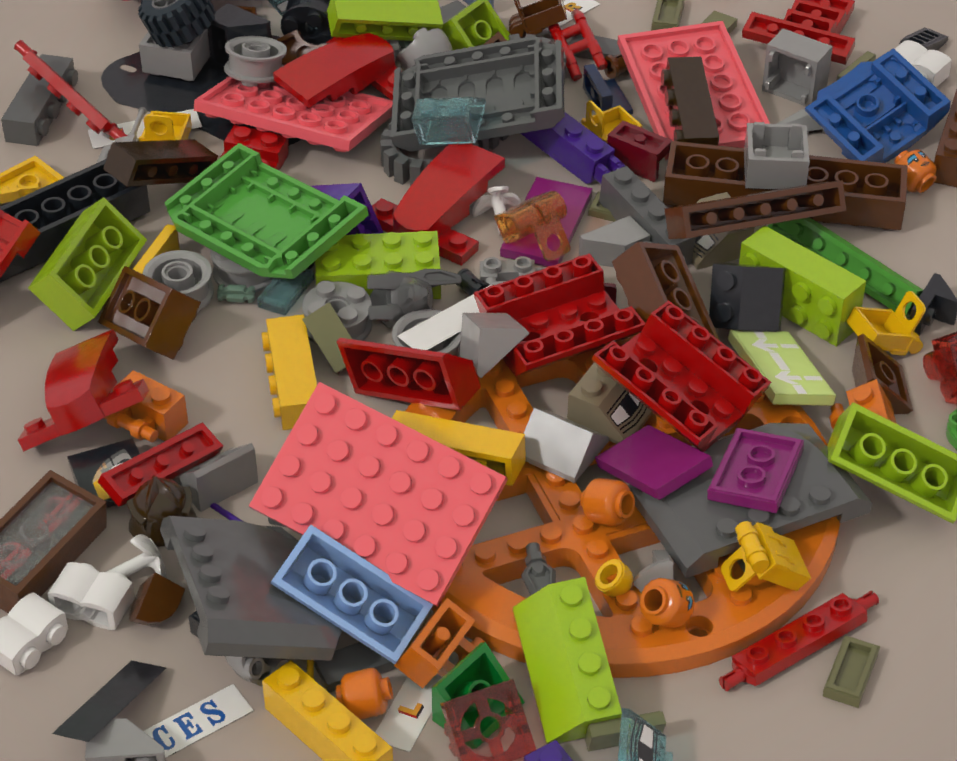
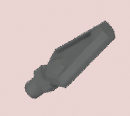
[521,542,556,595]

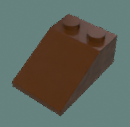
[98,266,201,360]

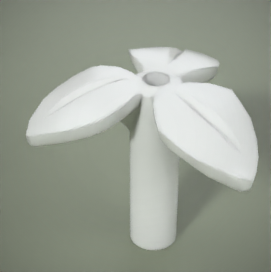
[472,186,522,237]
[106,534,166,578]

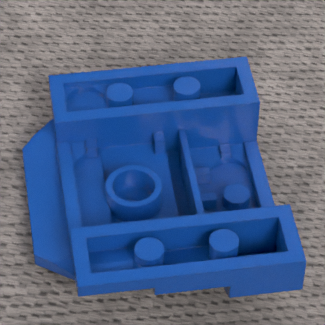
[805,48,951,163]

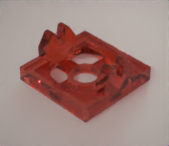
[440,679,536,761]

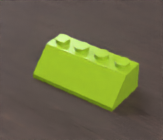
[827,402,957,524]
[513,577,622,745]

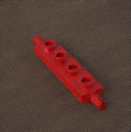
[14,40,127,139]
[719,591,879,691]

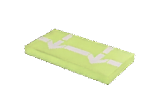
[728,329,836,406]

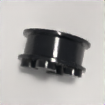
[281,0,334,45]

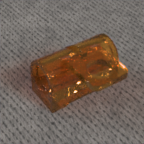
[494,191,571,261]

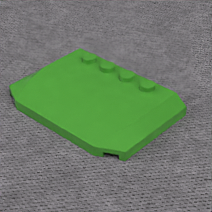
[164,143,369,279]

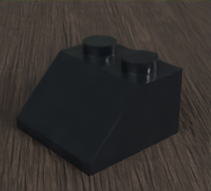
[709,263,786,331]

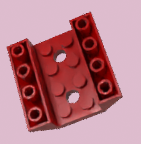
[474,253,645,377]
[592,301,772,452]

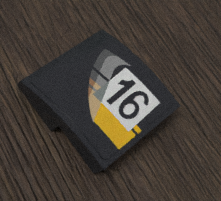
[67,438,140,508]

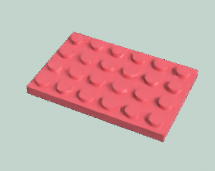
[617,21,770,160]
[194,76,393,152]
[249,382,508,607]

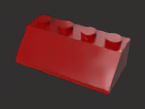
[336,338,481,411]

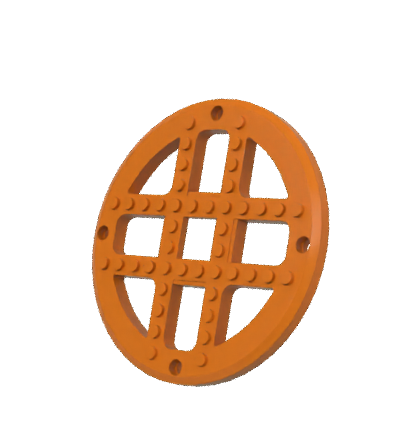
[405,333,840,678]

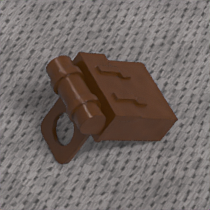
[509,0,567,38]

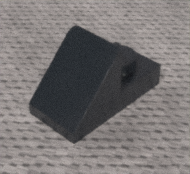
[910,273,957,336]

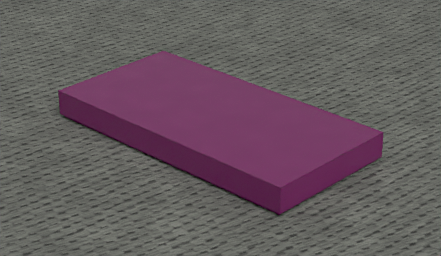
[500,177,593,267]

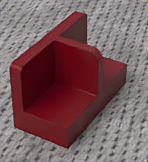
[607,121,672,182]

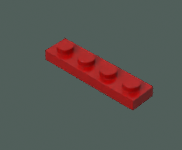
[98,422,223,507]

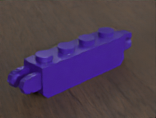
[520,112,625,184]

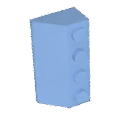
[270,524,433,664]

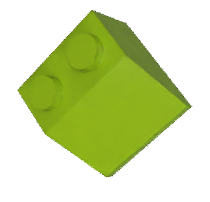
[441,0,510,50]

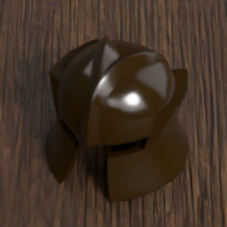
[127,475,197,547]

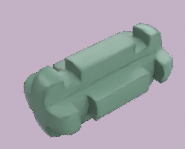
[217,284,256,303]

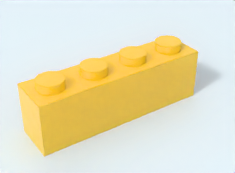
[261,314,317,430]
[392,410,526,486]
[262,660,393,761]

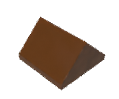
[852,333,913,414]

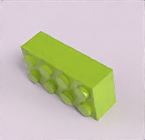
[28,197,147,331]
[739,225,866,346]
[315,231,441,299]

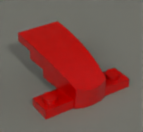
[742,0,855,65]
[273,33,397,108]
[372,138,505,266]
[18,329,149,452]

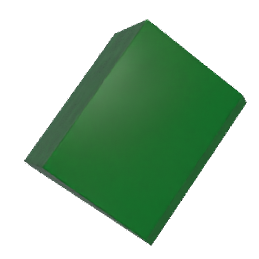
[432,642,525,749]

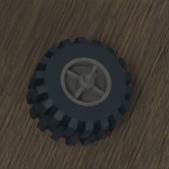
[138,0,216,48]

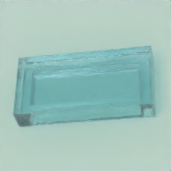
[257,268,314,316]

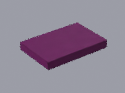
[595,425,713,500]
[707,428,804,513]

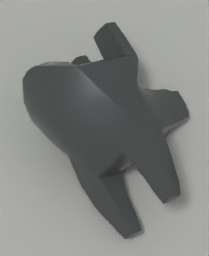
[367,269,462,328]

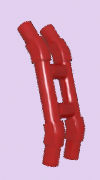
[547,9,608,81]

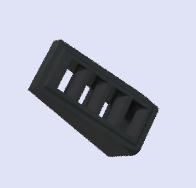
[899,27,948,51]

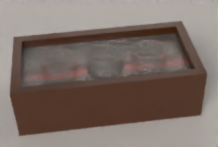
[0,470,107,614]

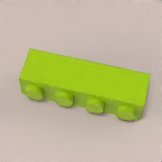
[327,0,443,41]

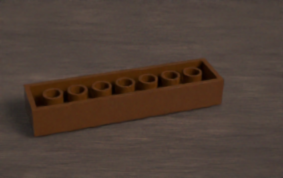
[663,141,908,230]

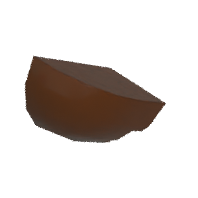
[129,572,185,625]

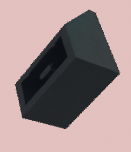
[207,3,271,69]

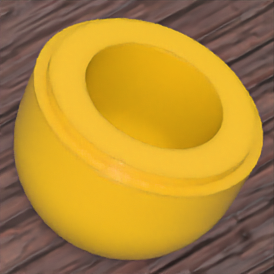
[595,559,633,597]

